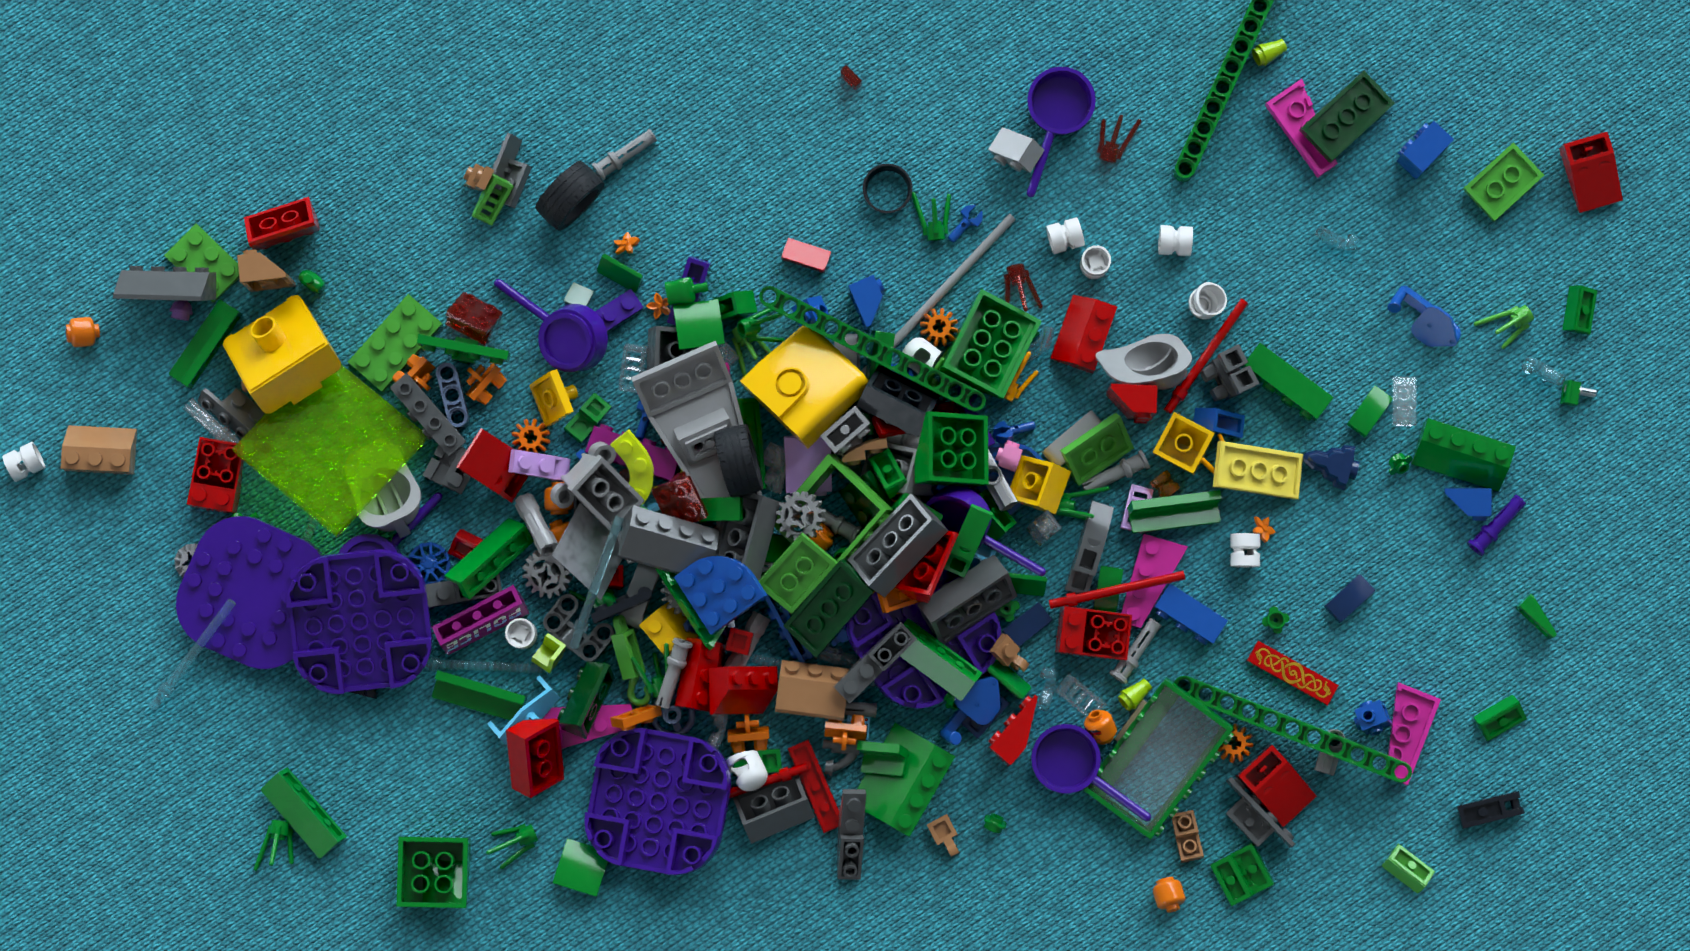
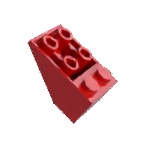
[1559,131,1623,213]
[456,428,528,503]
[187,437,245,514]
[1055,606,1132,661]
[988,695,1038,766]
[1236,745,1317,827]

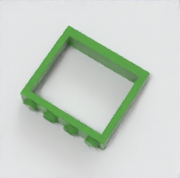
[774,454,894,563]

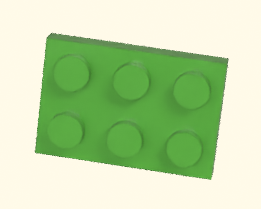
[1463,142,1544,222]
[164,223,240,303]
[1060,413,1134,486]
[758,532,837,614]

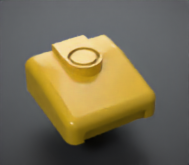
[223,295,341,413]
[740,325,868,449]

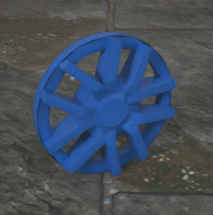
[408,542,451,584]

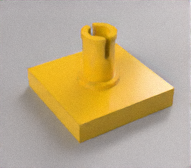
[529,369,578,427]

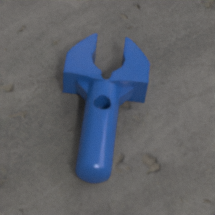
[948,205,983,243]
[635,401,650,439]
[993,421,1036,444]

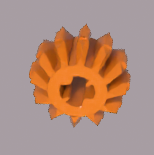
[920,308,958,347]
[512,418,551,453]
[1217,724,1253,763]

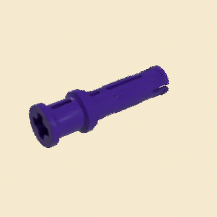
[1467,495,1526,556]

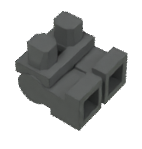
[1200,344,1259,401]
[422,445,471,495]

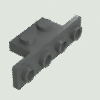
[481,133,532,223]
[390,374,466,456]
[198,388,274,458]
[1225,777,1295,848]

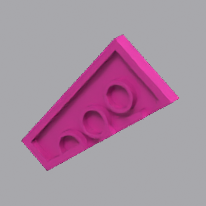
[1265,79,1338,178]

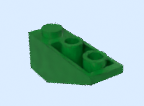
[944,504,993,578]

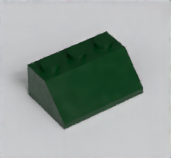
[558,661,615,739]

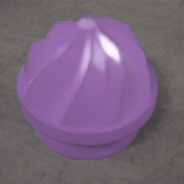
[170,300,193,321]

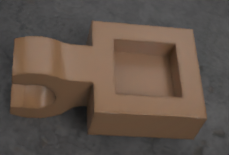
[989,634,1029,672]
[927,814,959,857]

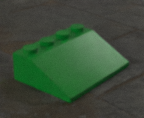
[938,289,1042,400]
[857,723,955,837]

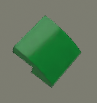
[673,299,725,350]
[552,838,609,897]
[1210,843,1275,906]

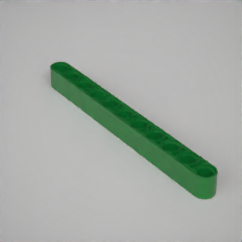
[1173,0,1274,182]
[759,286,986,411]
[1174,676,1412,783]

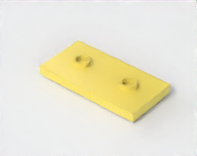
[1213,441,1303,500]

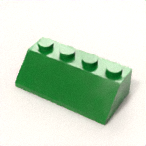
[1411,418,1516,492]

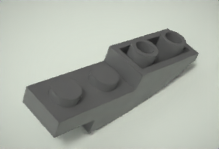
[1065,500,1114,594]
[426,574,502,608]
[833,622,917,703]
[837,789,866,880]

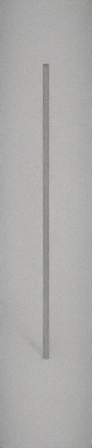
[714,214,1016,530]

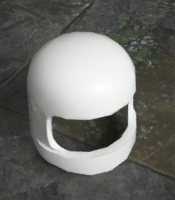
[1188,282,1227,320]
[903,337,942,374]
[726,750,768,791]

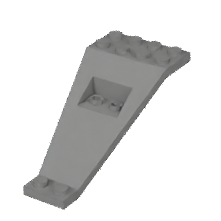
[631,341,774,534]

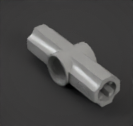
[985,449,1018,512]

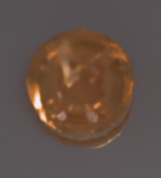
[1149,470,1181,497]

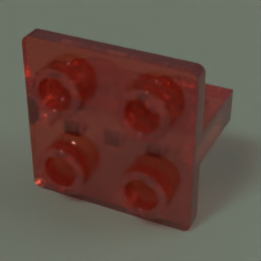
[445,292,503,345]
[651,471,709,522]

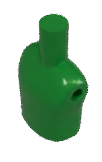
[298,270,326,294]
[665,277,709,305]

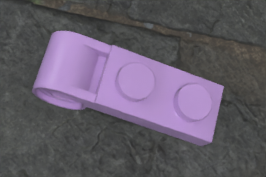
[508,449,571,482]

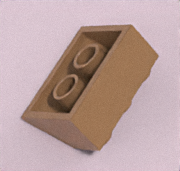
[237,250,296,292]
[60,425,137,475]
[775,660,849,721]

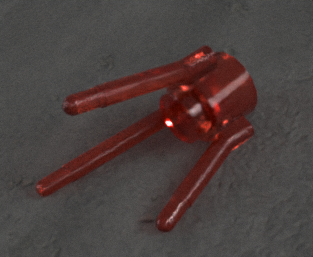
[1097,115,1142,164]
[1004,264,1043,311]

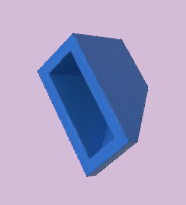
[1193,408,1245,438]
[1444,488,1492,521]

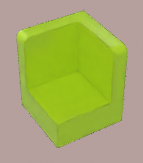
[531,633,566,673]

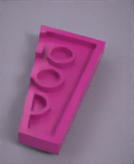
[1121,534,1188,628]
[1388,682,1441,785]
[542,704,637,749]

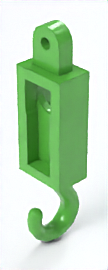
[611,615,651,707]

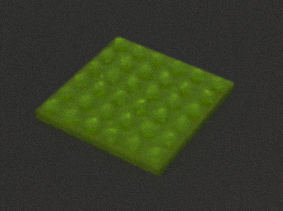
[233,364,428,537]

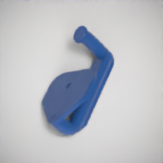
[1387,286,1461,347]
[940,676,1000,745]

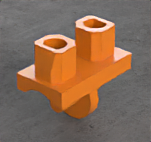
[392,354,435,391]
[466,364,507,405]
[727,714,769,753]
[824,714,867,751]

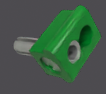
[1560,380,1597,406]

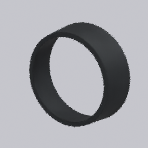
[863,164,913,213]

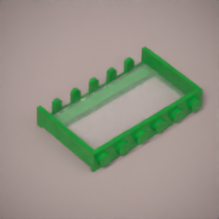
[1084,677,1234,840]

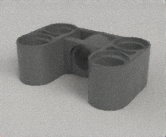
[543,594,615,662]

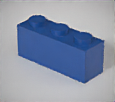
[1153,583,1228,646]

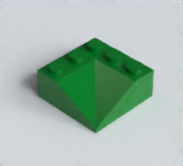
[915,411,989,487]
[396,837,471,908]

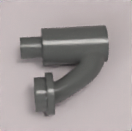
[823,739,860,776]

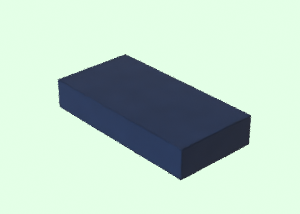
[1002,602,1053,646]

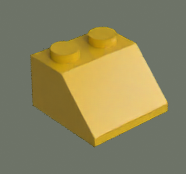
[1153,412,1215,475]
[1010,455,1071,514]
[639,602,699,656]

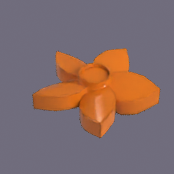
[614,232,640,255]
[646,292,671,320]
[1253,516,1276,543]

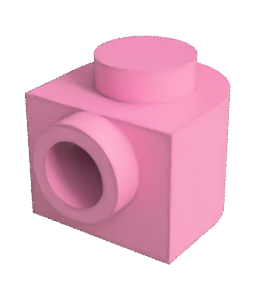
[995,440,1023,472]

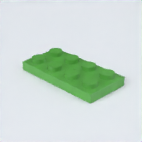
[348,294,443,392]

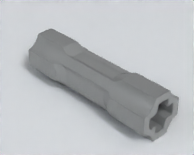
[515,493,558,557]
[724,611,771,667]

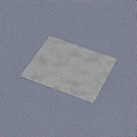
[552,503,622,600]

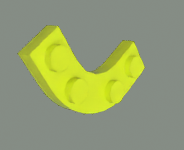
[610,429,654,505]

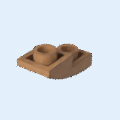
[463,164,494,191]
[841,438,888,465]
[1172,810,1204,863]

